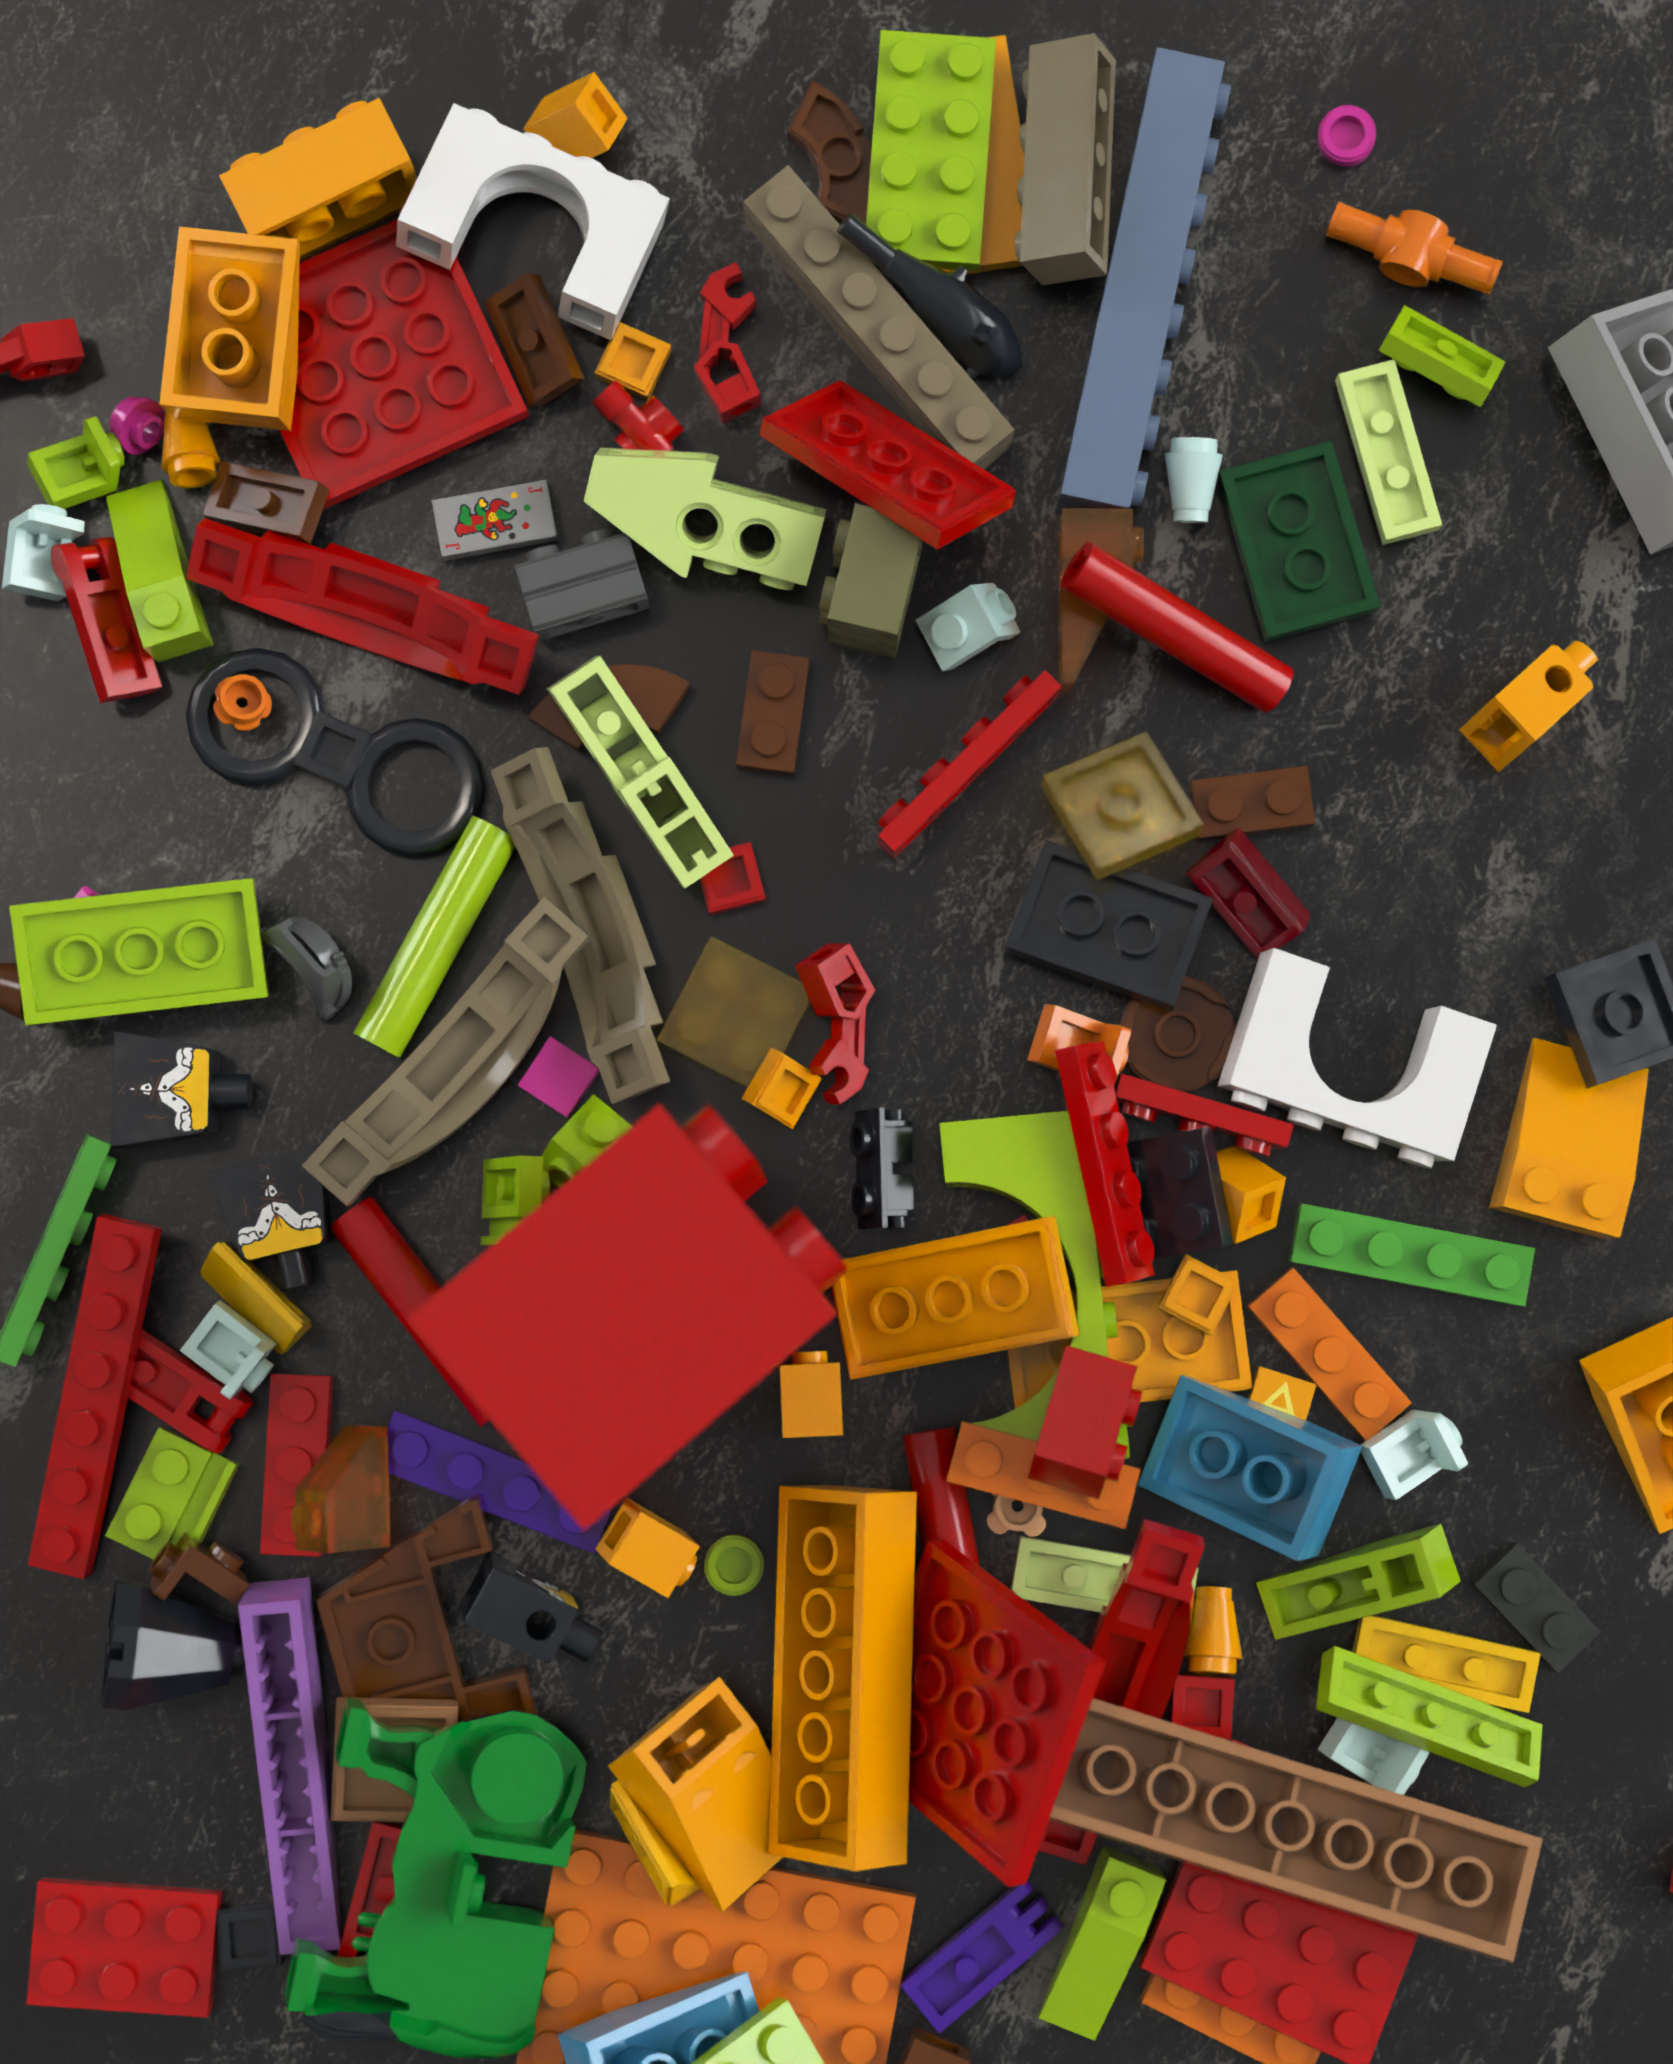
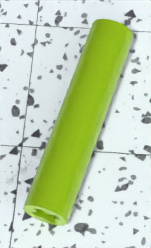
[353,816,516,1058]

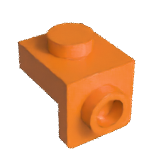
[1027,1004,1131,1083]

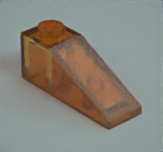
[1058,508,1144,694]

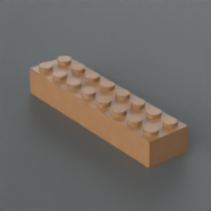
[1049,1698,1543,1962]

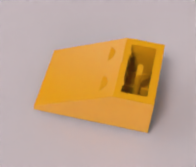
[608,1677,783,1913]

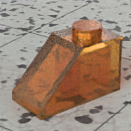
[291,1424,390,1553]

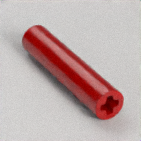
[1061,542,1293,713]
[329,1196,491,1428]
[903,1426,980,1566]

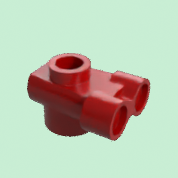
[592,379,684,451]

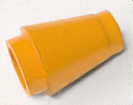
[161,410,220,488]
[1183,1586,1243,1675]

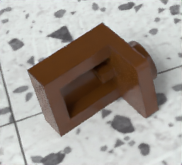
[148,1533,250,1605]

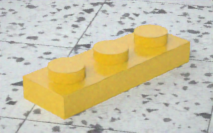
[1352,1615,1541,1713]

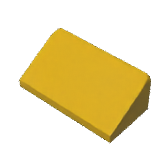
[200,1242,313,1354]
[609,1780,701,1907]

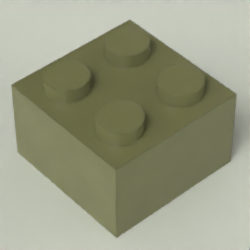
[819,503,923,659]

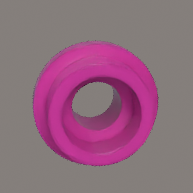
[109,396,165,455]

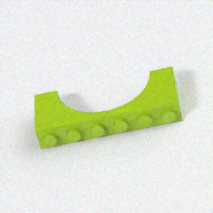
[940,1111,1130,1459]

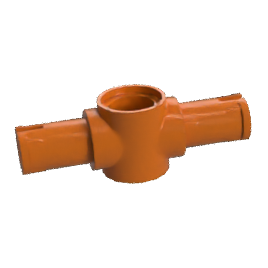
[1326,202,1503,296]

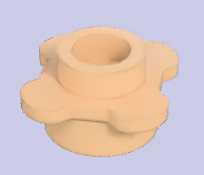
[987,1493,1046,1537]

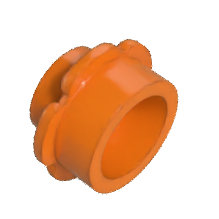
[213,674,272,731]

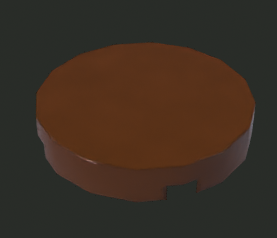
[1119,976,1236,1092]

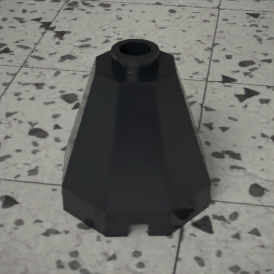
[101,1579,244,1710]

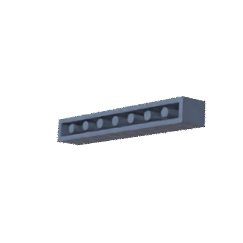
[1057,47,1231,523]

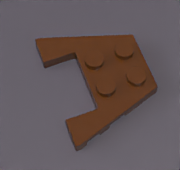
[316,1495,539,1721]

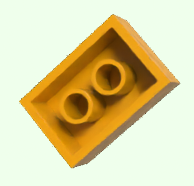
[219,98,417,261]

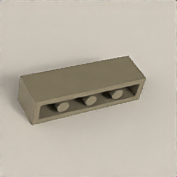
[1015,33,1116,285]

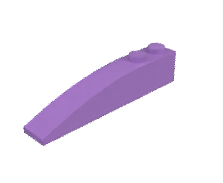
[238,1577,342,1955]

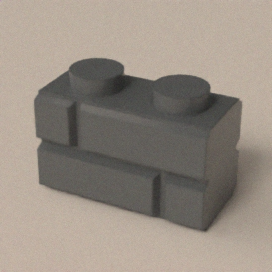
[515,528,650,642]

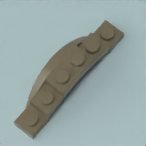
[490,747,671,1104]
[302,897,590,1207]

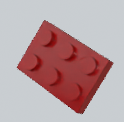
[26,1877,222,2018]

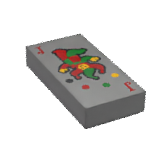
[432,480,558,561]

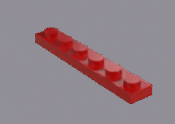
[28,1214,162,1580]

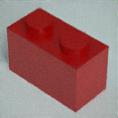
[1028,1345,1143,1500]

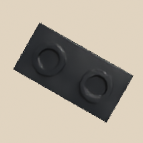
[850,1108,915,1229]

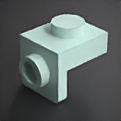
[2,504,85,601]
[916,583,1020,671]
[180,1300,277,1400]
[1360,1409,1468,1500]
[1317,1717,1429,1795]

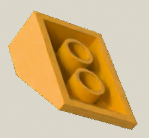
[159,226,300,431]
[1489,1038,1649,1240]
[1579,1317,1673,1534]

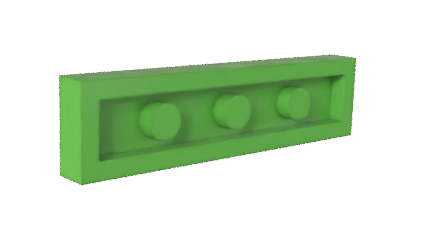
[0,1133,117,1367]
[1288,1203,1535,1307]

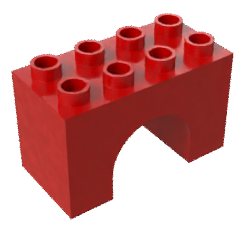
[406,1104,848,1531]

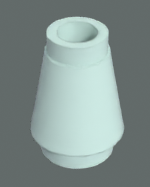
[1164,437,1223,523]

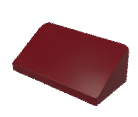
[1186,828,1310,960]

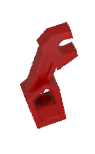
[694,262,761,424]
[0,318,85,381]
[795,943,875,1105]

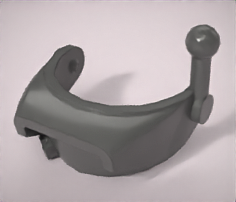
[261,916,352,1022]

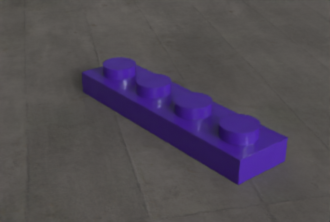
[372,1410,614,1554]

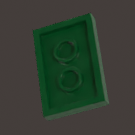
[1217,441,1381,642]

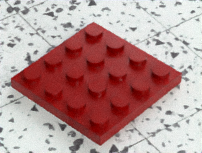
[280,219,530,510]
[908,1540,1106,1887]
[1138,1739,1418,2064]

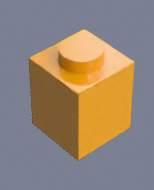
[780,1351,843,1438]
[595,1498,700,1598]

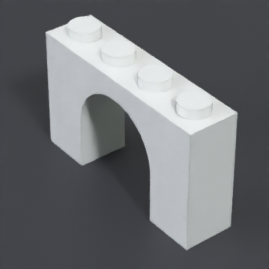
[396,103,670,340]
[1217,948,1497,1169]

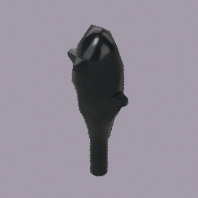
[836,213,1022,379]

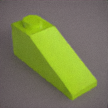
[106,479,214,662]
[1256,1524,1461,1640]
[1038,1845,1166,2041]

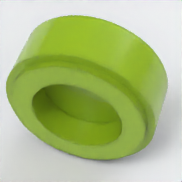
[704,1534,764,1596]

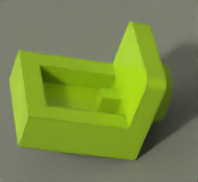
[27,416,125,509]
[541,1094,632,1189]

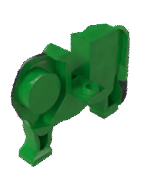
[285,1697,587,2059]

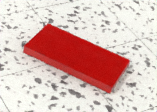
[759,380,1016,550]

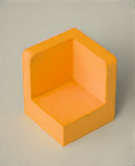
[523,72,628,158]
[1216,1146,1286,1244]

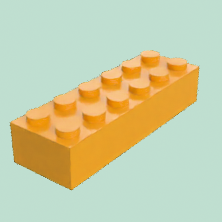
[768,1485,917,1871]

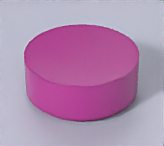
[1317,105,1376,167]

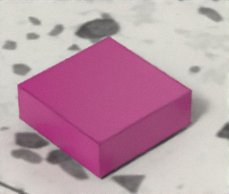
[518,1036,600,1119]

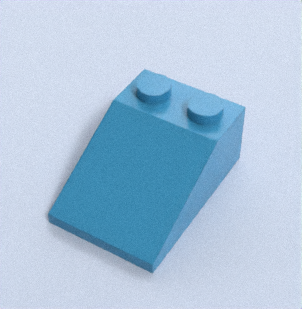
[1138,1375,1362,1561]
[557,1971,759,2064]

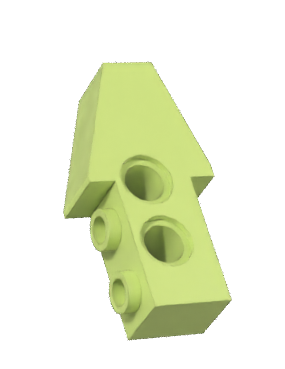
[584,448,826,590]
[547,656,734,889]

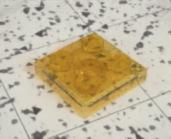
[1041,731,1203,880]
[657,936,810,1088]

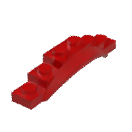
[186,518,539,695]
[1038,1519,1205,1865]

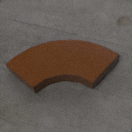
[787,80,872,225]
[528,664,691,752]

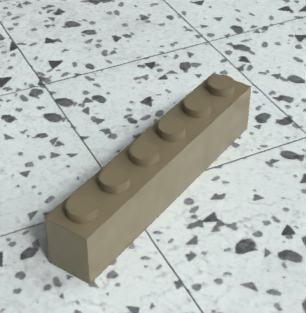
[743,165,1015,470]

